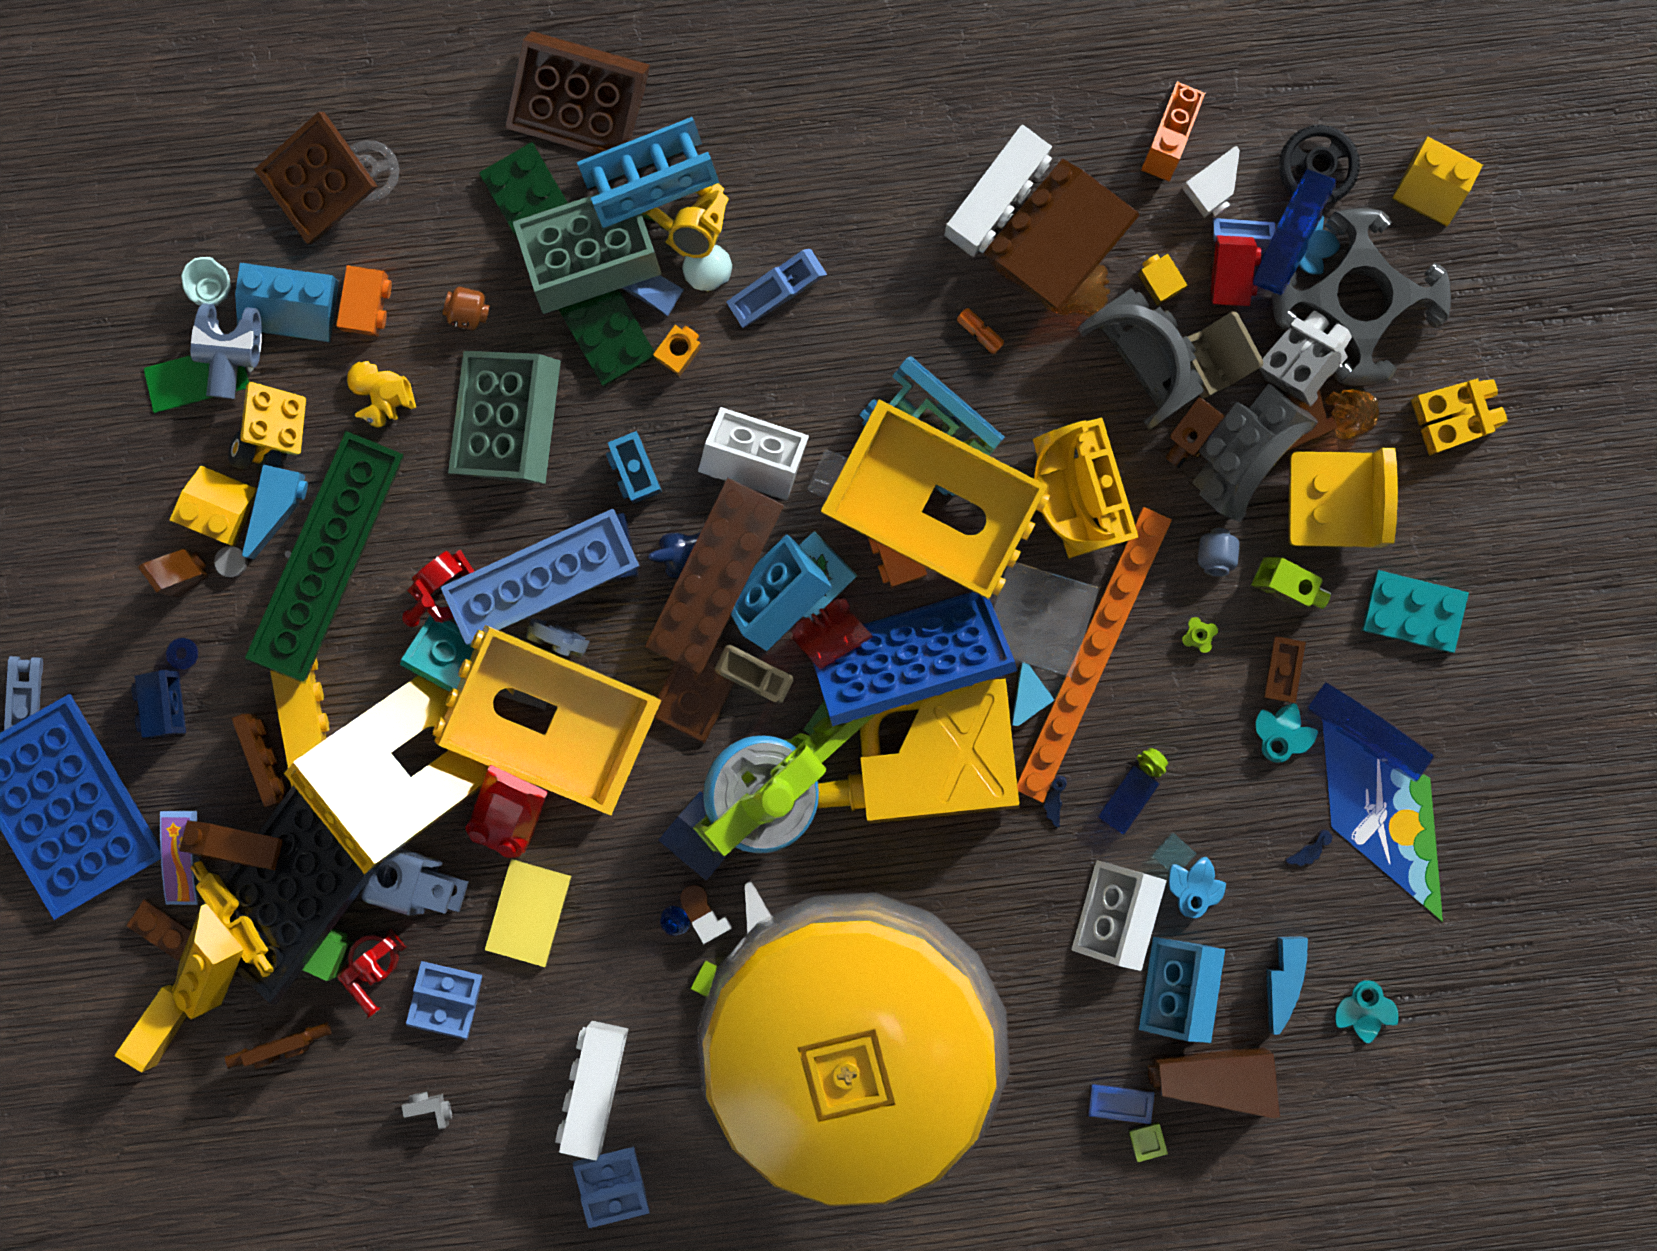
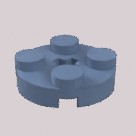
[525,618,590,658]

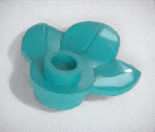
[1255,703,1318,763]
[1335,980,1398,1043]

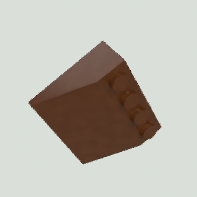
[505,31,650,154]
[983,158,1140,311]

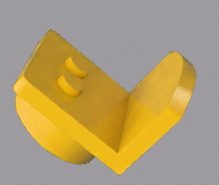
[1288,448,1398,548]

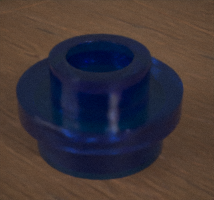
[166,638,198,669]
[660,906,691,936]

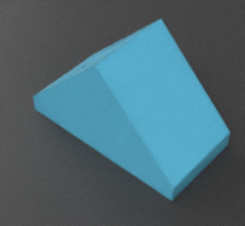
[1011,663,1054,726]

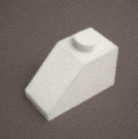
[1182,146,1240,218]

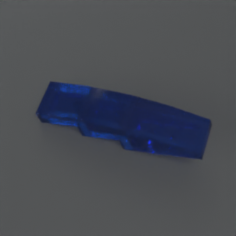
[1253,169,1336,295]
[1308,682,1434,782]

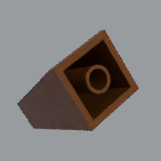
[1148,1047,1280,1118]

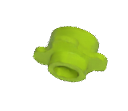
[1182,617,1218,653]
[1136,748,1168,778]

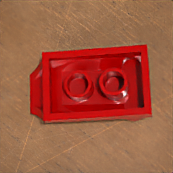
[466,764,548,858]

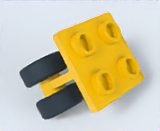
[228,382,306,474]

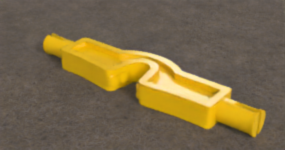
[190,861,274,977]

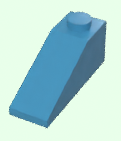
[242,465,308,559]

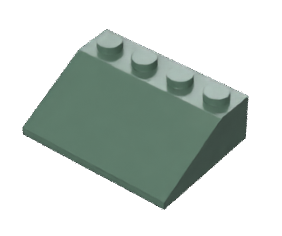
[513,187,662,314]
[448,351,561,484]

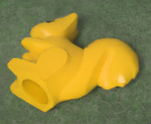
[347,361,416,428]

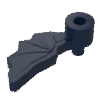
[1043,776,1067,827]
[1286,830,1332,867]

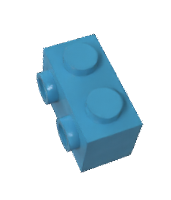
[606,431,662,504]

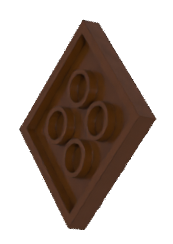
[254,112,378,244]

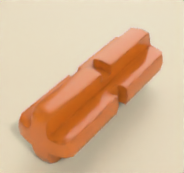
[957,308,1004,354]

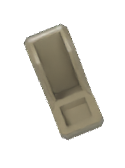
[714,645,794,704]

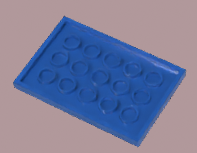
[807,592,1017,726]
[0,694,161,920]

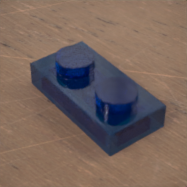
[1097,766,1160,835]

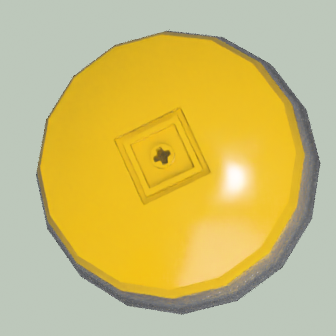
[697,892,1010,1206]

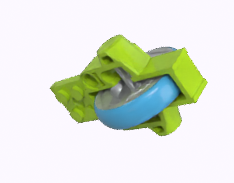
[693,714,875,857]

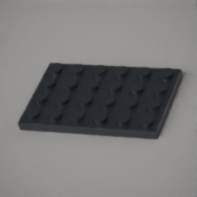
[191,785,382,1005]

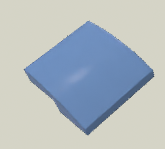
[406,961,483,1040]
[573,1147,650,1228]

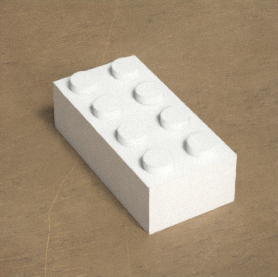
[944,125,1052,257]
[555,1021,628,1161]

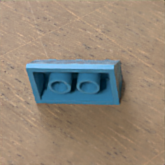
[235,263,339,342]
[731,534,832,651]
[1139,937,1225,1043]

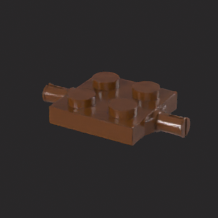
[225,1022,332,1069]

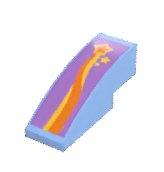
[160,811,199,905]

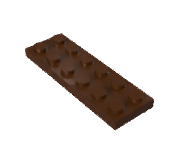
[645,477,784,674]

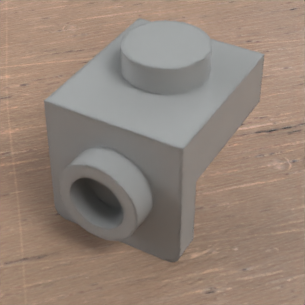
[401,1092,452,1130]

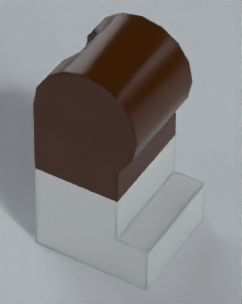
[680,884,732,944]

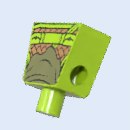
[1251,557,1331,609]

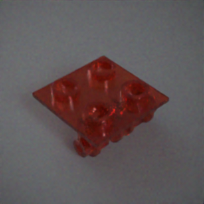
[791,598,873,669]

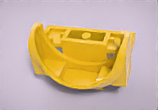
[1032,417,1138,558]

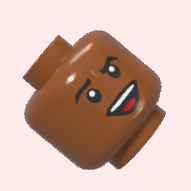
[442,286,490,331]

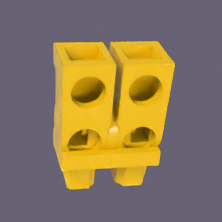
[1411,378,1508,456]

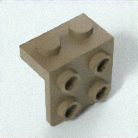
[1188,312,1263,399]

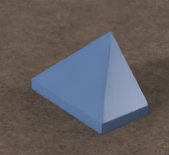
[1212,218,1277,254]
[621,275,684,316]

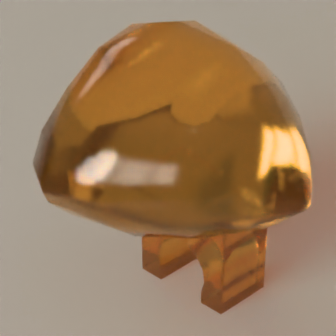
[1325,389,1380,441]

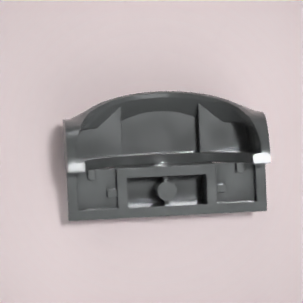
[1077,288,1204,430]
[1192,384,1318,522]

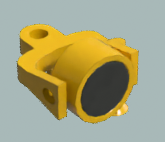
[642,183,728,258]

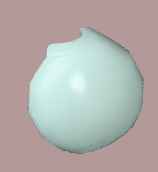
[682,245,732,291]
[181,257,231,306]

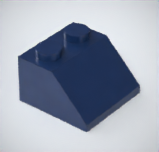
[131,670,186,738]
[659,791,733,881]

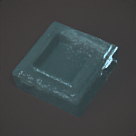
[1151,832,1197,871]

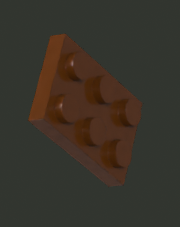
[231,714,289,807]

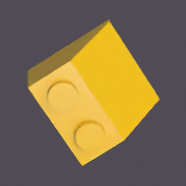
[1392,136,1483,227]
[170,466,257,547]

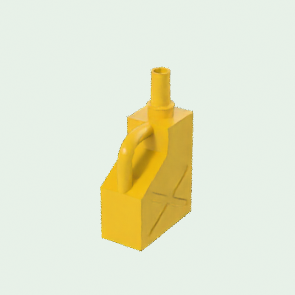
[817,678,1020,824]

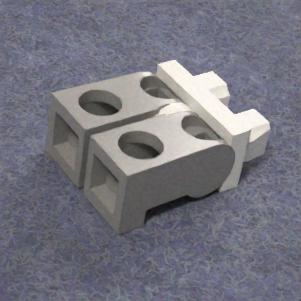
[1259,310,1352,407]

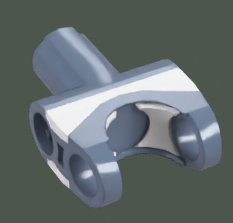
[190,303,262,399]

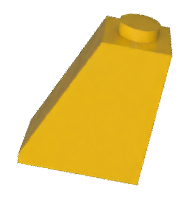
[115,984,187,1073]

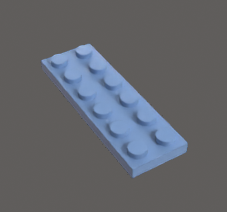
[441,509,640,645]

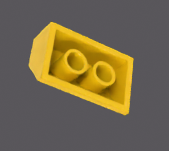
[172,904,244,1020]

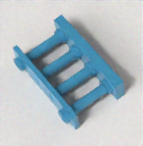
[577,117,720,228]

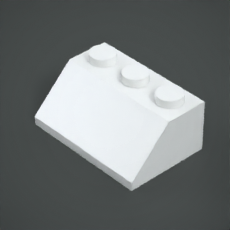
[698,407,809,501]
[1071,860,1167,971]

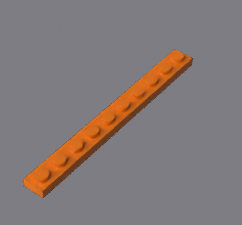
[1017,507,1172,803]

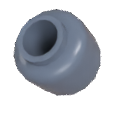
[1198,528,1240,577]

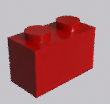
[1210,235,1261,306]

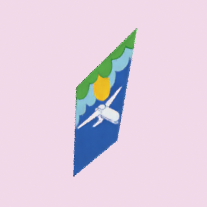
[1322,719,1443,922]

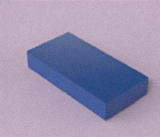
[1088,1084,1155,1124]

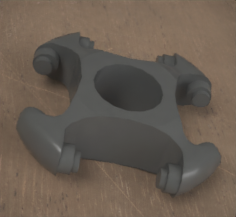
[1272,208,1451,386]

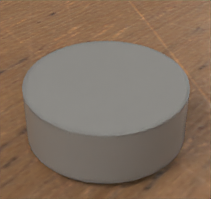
[214,546,248,578]

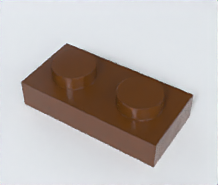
[1263,636,1306,704]
[126,899,192,961]

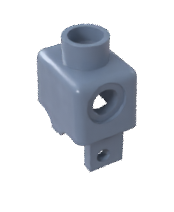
[361,848,469,916]

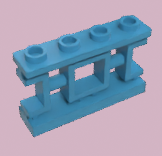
[859,356,1005,496]

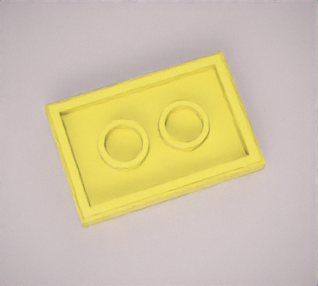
[485,859,572,967]

